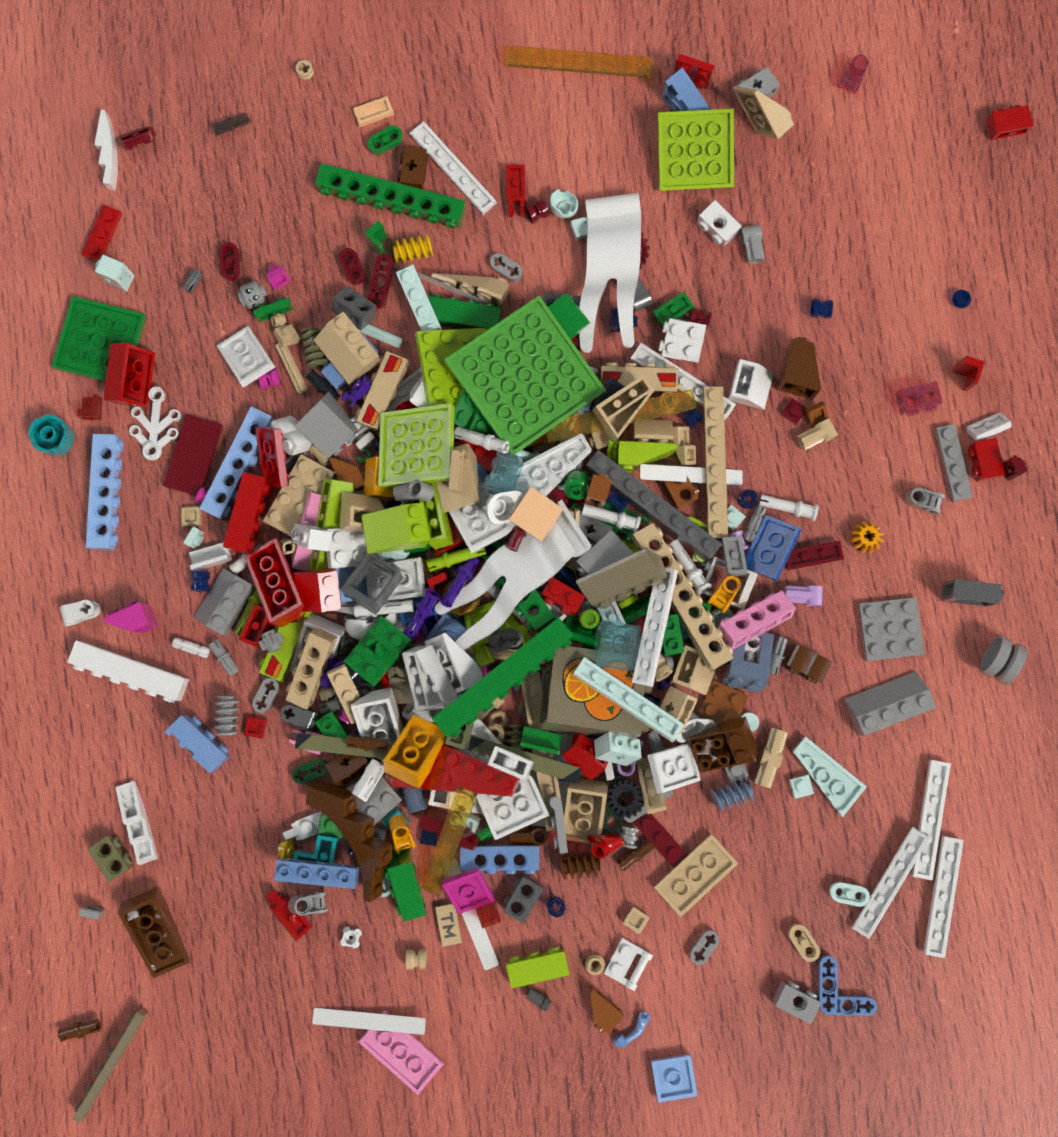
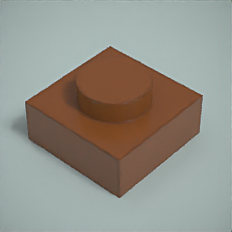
[805,401,829,427]

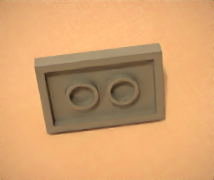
[388,643,424,704]

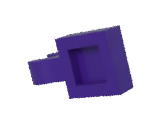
[341,374,371,407]
[320,655,344,689]

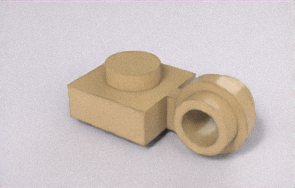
[271,312,300,347]

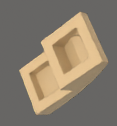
[673,427,696,465]

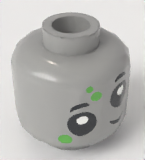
[237,281,267,309]

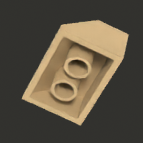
[314,312,379,385]

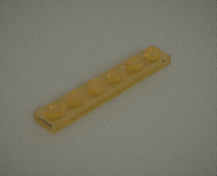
[421,786,478,897]

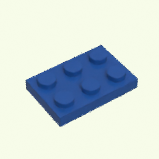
[745,515,802,581]

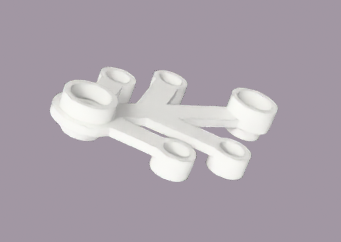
[129,387,182,461]

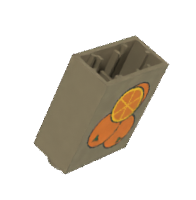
[539,646,653,738]

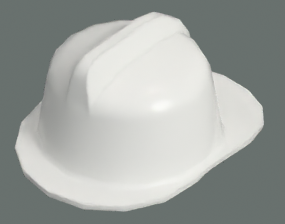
[483,491,525,524]
[676,713,717,743]

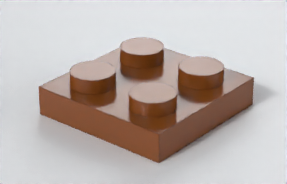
[697,680,749,725]

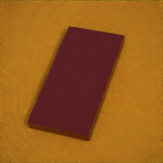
[163,414,224,496]

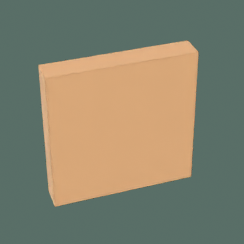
[508,487,563,542]

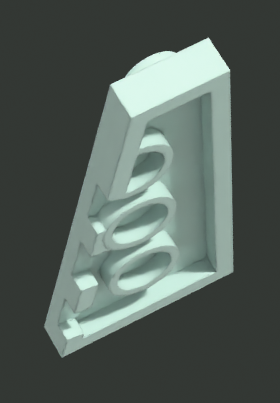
[792,737,867,817]

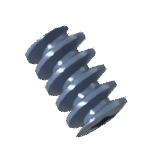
[710,778,754,812]

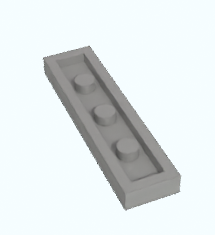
[934,424,973,502]

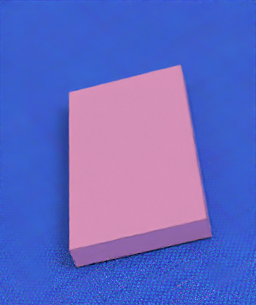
[289,492,321,571]
[358,1010,444,1095]

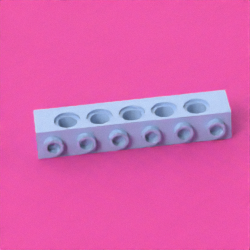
[199,407,274,521]
[86,434,124,551]

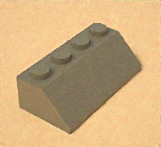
[576,548,668,609]

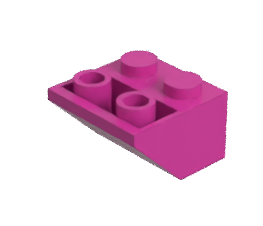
[103,601,159,634]

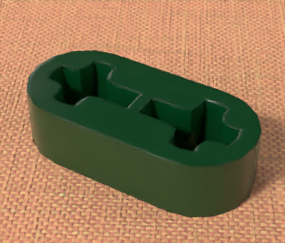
[292,759,328,784]

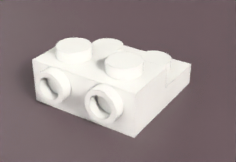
[659,317,707,363]

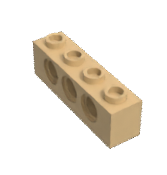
[286,627,338,710]

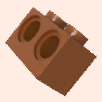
[661,465,699,510]
[583,473,612,508]

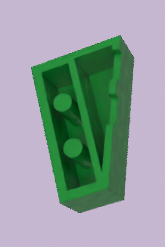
[384,848,426,922]

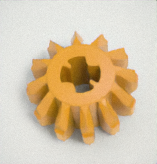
[851,521,884,553]

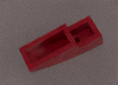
[419,807,480,851]

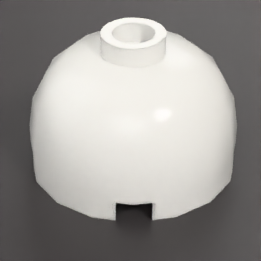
[344,614,383,642]

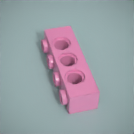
[719,591,796,650]

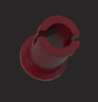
[506,526,527,552]

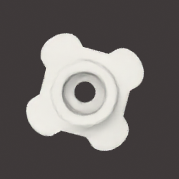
[340,927,362,948]

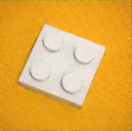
[326,528,366,569]

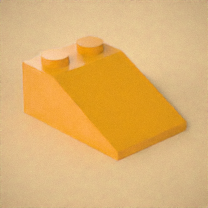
[383,715,446,789]

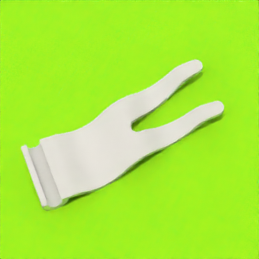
[579,193,641,353]
[435,500,591,650]

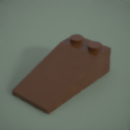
[118,887,190,978]

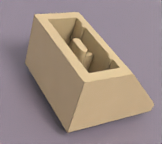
[632,419,673,443]
[340,492,384,534]
[670,645,715,695]

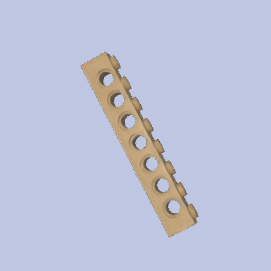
[631,523,733,672]

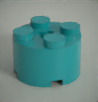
[28,414,75,457]

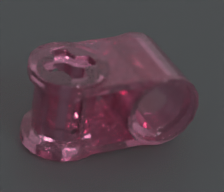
[839,54,869,95]

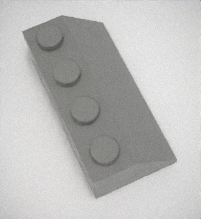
[844,671,937,736]

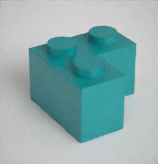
[293,834,340,863]

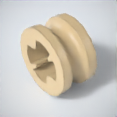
[296,60,314,80]

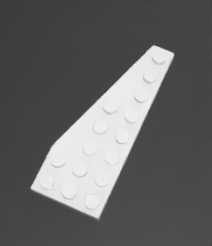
[449,433,591,553]
[440,696,550,840]

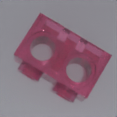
[895,381,943,417]

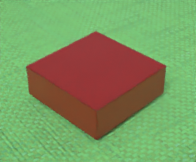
[243,716,267,739]

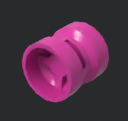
[258,367,281,390]

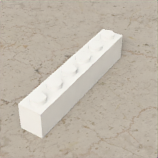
[67,641,189,703]

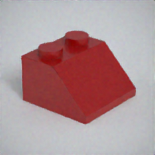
[293,568,341,612]

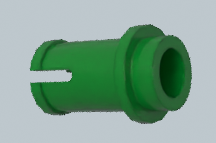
[476,825,493,843]

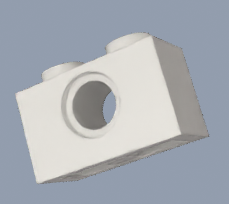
[697,200,742,247]
[291,523,332,551]
[488,746,534,781]

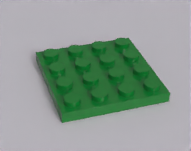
[51,296,147,382]

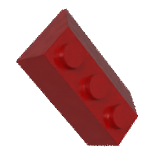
[103,343,155,408]

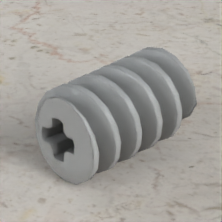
[213,696,240,735]

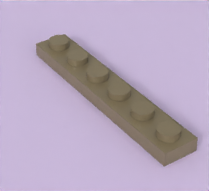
[73,1008,149,1123]

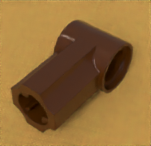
[510,826,549,846]

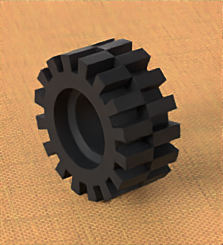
[607,780,644,819]

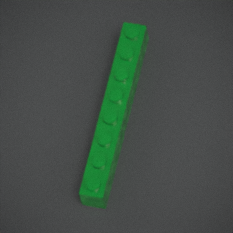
[432,617,574,739]

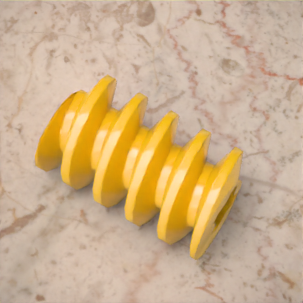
[393,234,433,264]

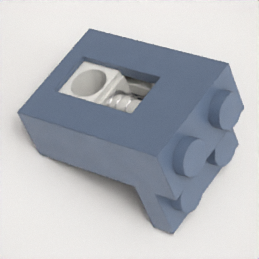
[722,627,774,693]

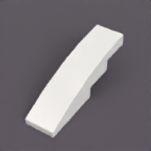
[94,110,118,191]
[115,781,158,865]

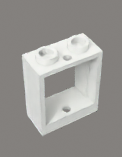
[701,557,758,610]

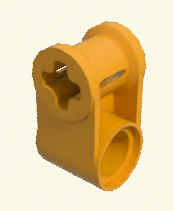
[707,576,741,614]
[388,815,416,854]

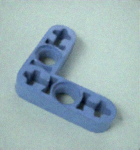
[818,954,877,1016]

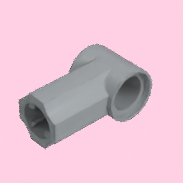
[740,224,765,264]
[393,480,434,502]

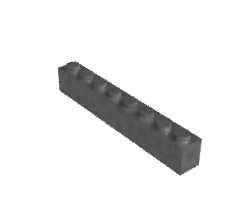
[585,450,722,563]

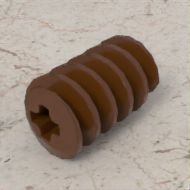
[560,852,600,880]

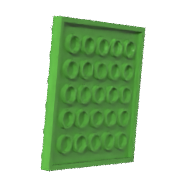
[444,296,606,457]

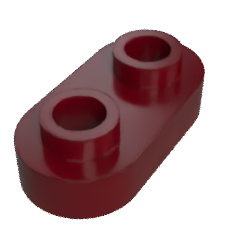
[118,126,156,150]
[219,242,240,281]
[339,248,366,285]

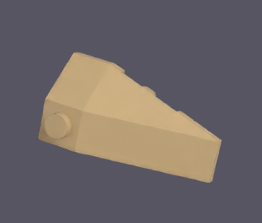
[431,273,510,310]

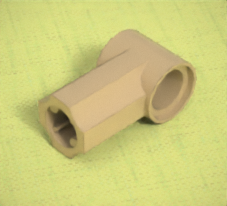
[797,418,838,451]

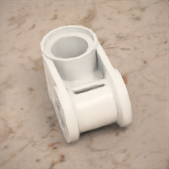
[59,600,101,626]

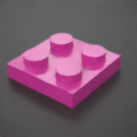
[442,867,495,914]

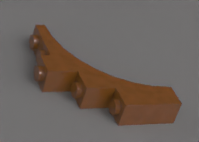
[306,780,392,903]

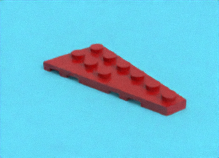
[390,745,520,797]

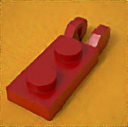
[506,164,526,217]

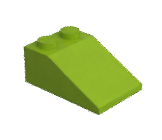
[616,441,677,474]
[361,503,430,554]

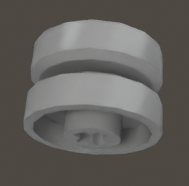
[979,635,1028,685]

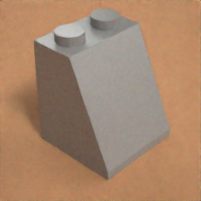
[295,392,358,458]
[576,530,634,578]

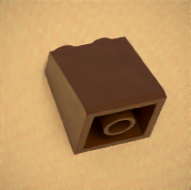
[776,337,821,400]

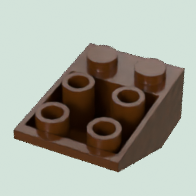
[687,716,759,773]

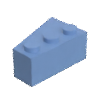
[662,67,712,112]
[165,715,231,773]

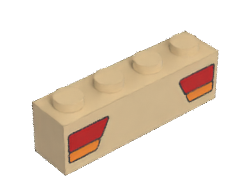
[355,351,409,433]
[601,363,679,392]

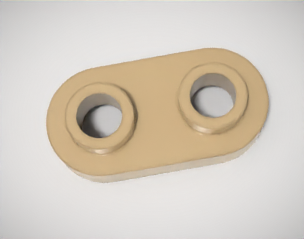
[788,923,820,962]

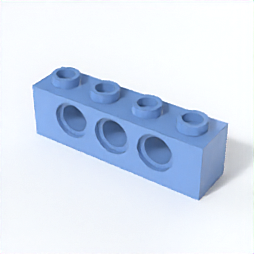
[460,844,539,874]
[274,858,359,889]

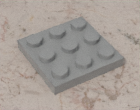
[858,597,925,661]

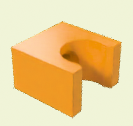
[363,457,398,502]

